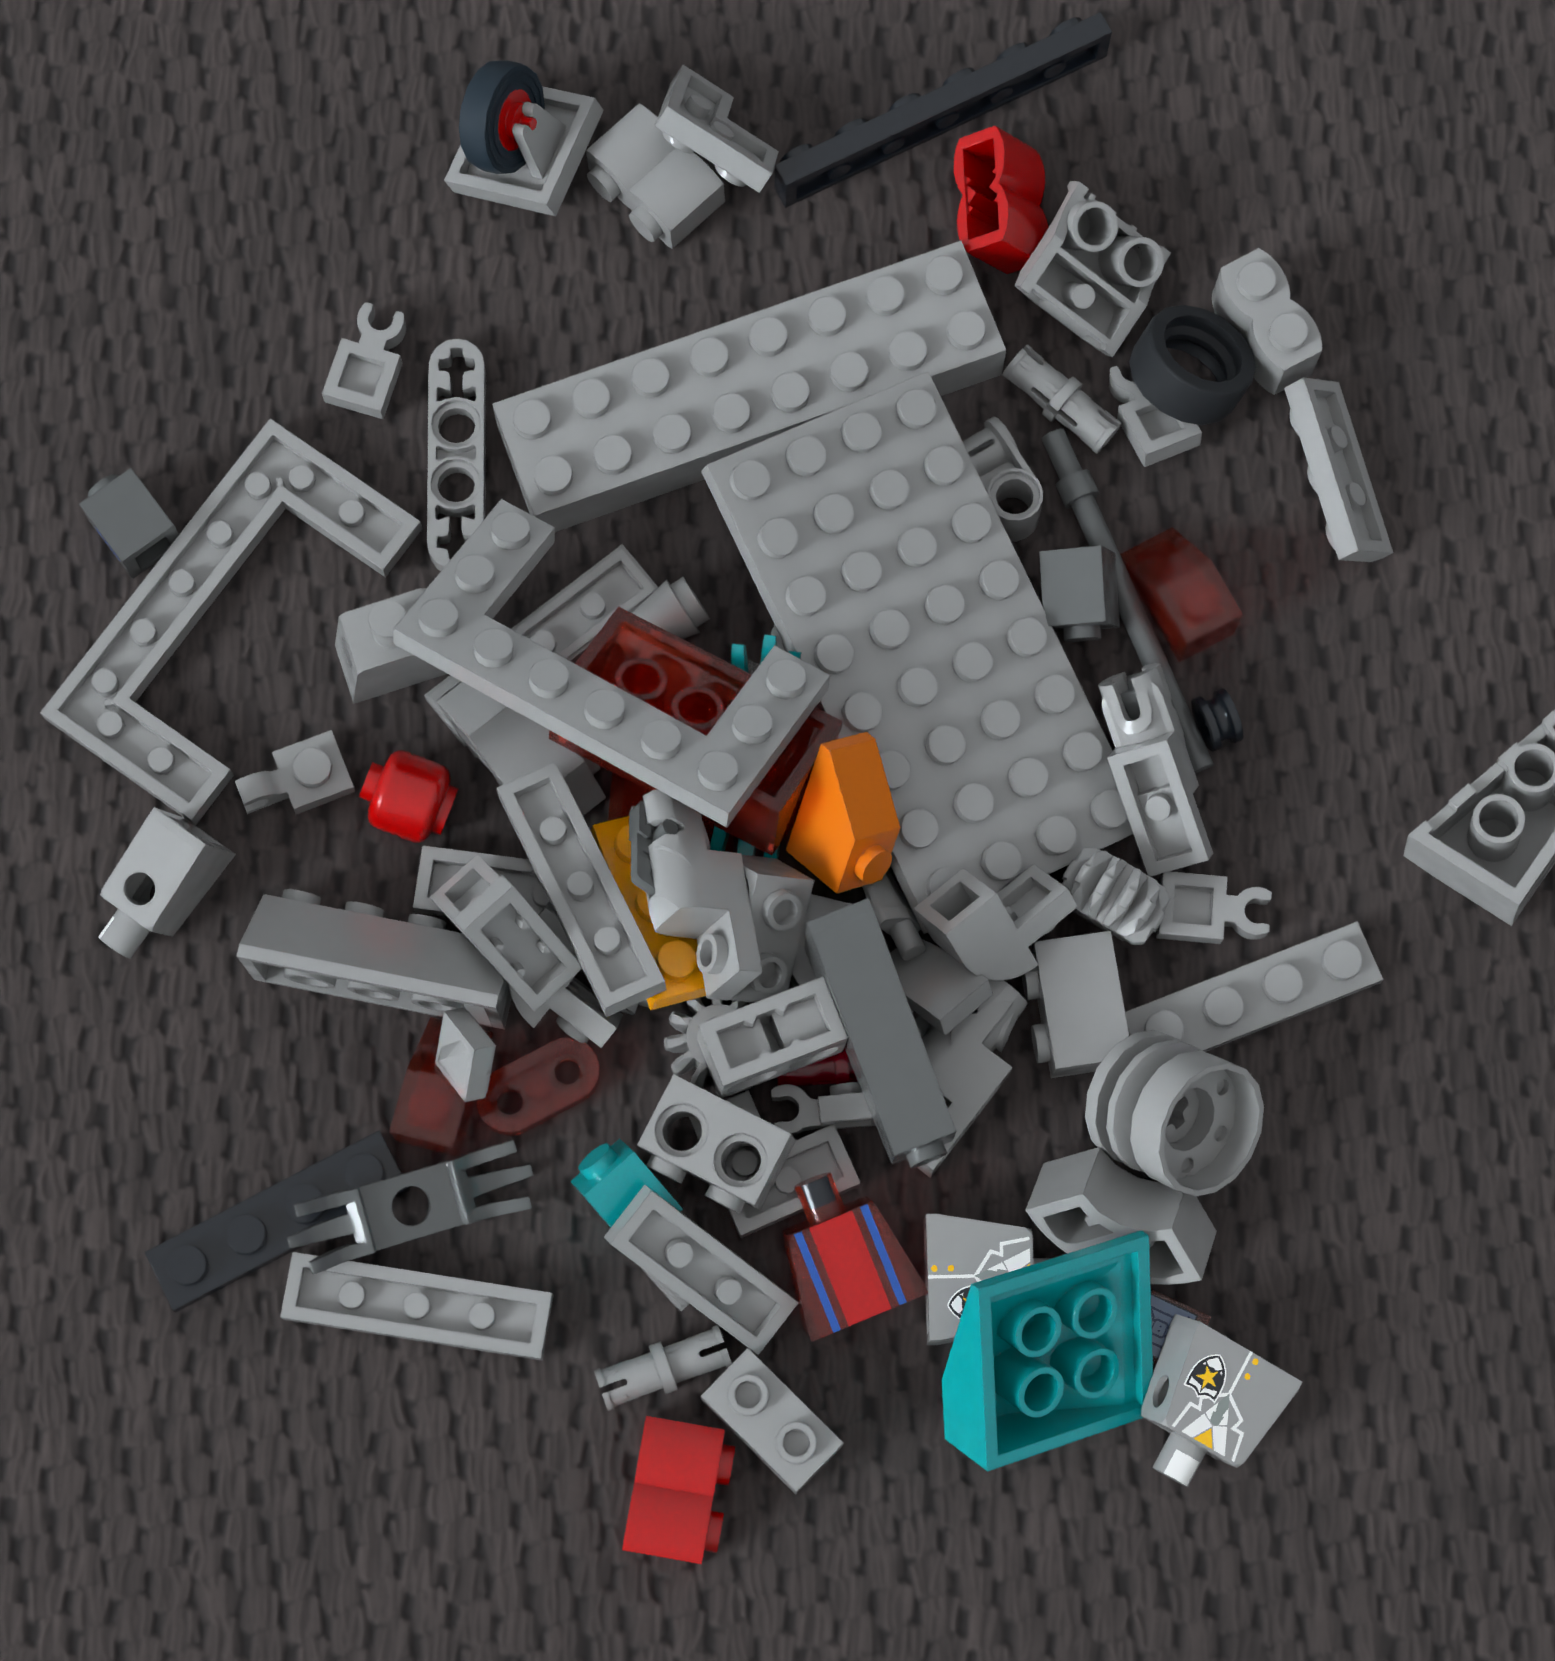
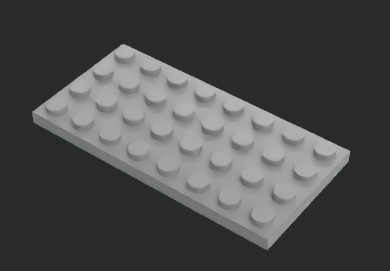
[701,371,1133,934]

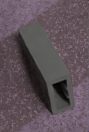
[804,898,957,1168]

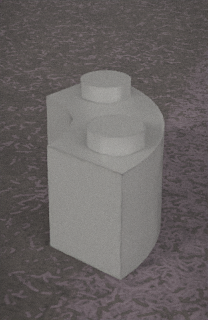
[436,682,606,815]
[1026,1147,1217,1285]

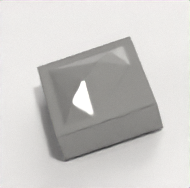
[435,1007,496,1102]

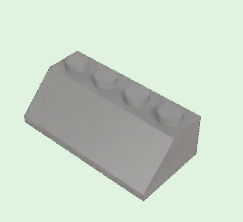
[236,889,512,1030]

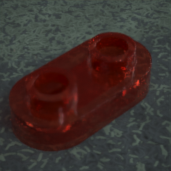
[477,1037,600,1136]

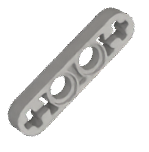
[427,339,486,571]

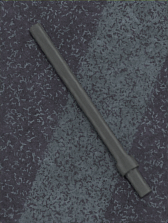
[1042,428,1214,774]

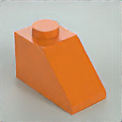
[786,732,900,894]

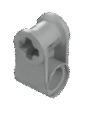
[962,416,1043,542]

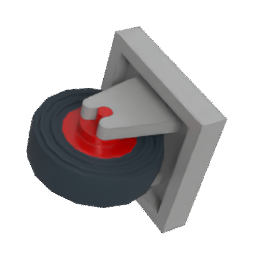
[444,60,604,216]

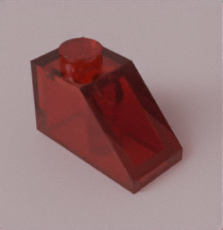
[1120,527,1243,663]
[389,1017,493,1157]

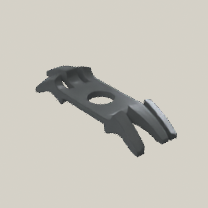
[286,1140,533,1274]

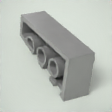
[1403,709,1555,926]

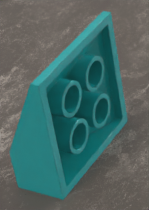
[942,1230,1153,1472]

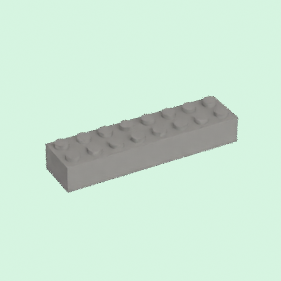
[492,241,1006,532]

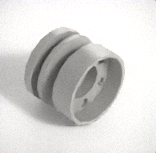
[1085,1030,1264,1197]

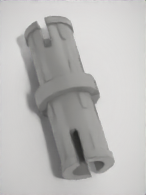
[1002,344,1123,454]
[594,1325,732,1411]

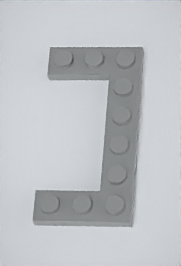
[40,418,423,826]
[393,499,830,827]

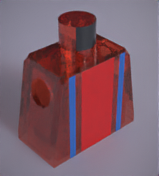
[782,1172,928,1342]

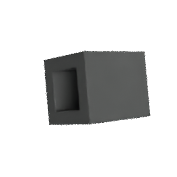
[79,468,179,579]
[1039,545,1120,642]

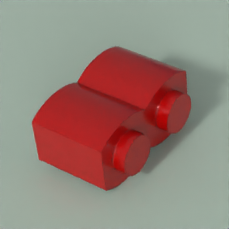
[954,126,1048,274]
[622,1416,736,1564]

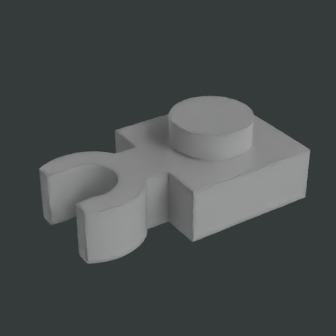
[322,302,406,419]
[1109,366,1202,467]
[1156,871,1272,944]

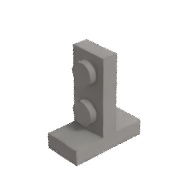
[430,854,582,1012]

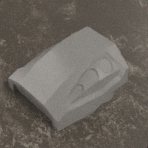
[1015,181,1171,357]

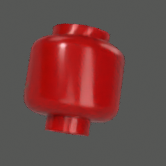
[359,750,459,843]

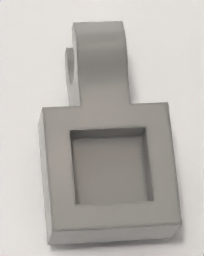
[235,730,355,815]
[771,1082,876,1136]

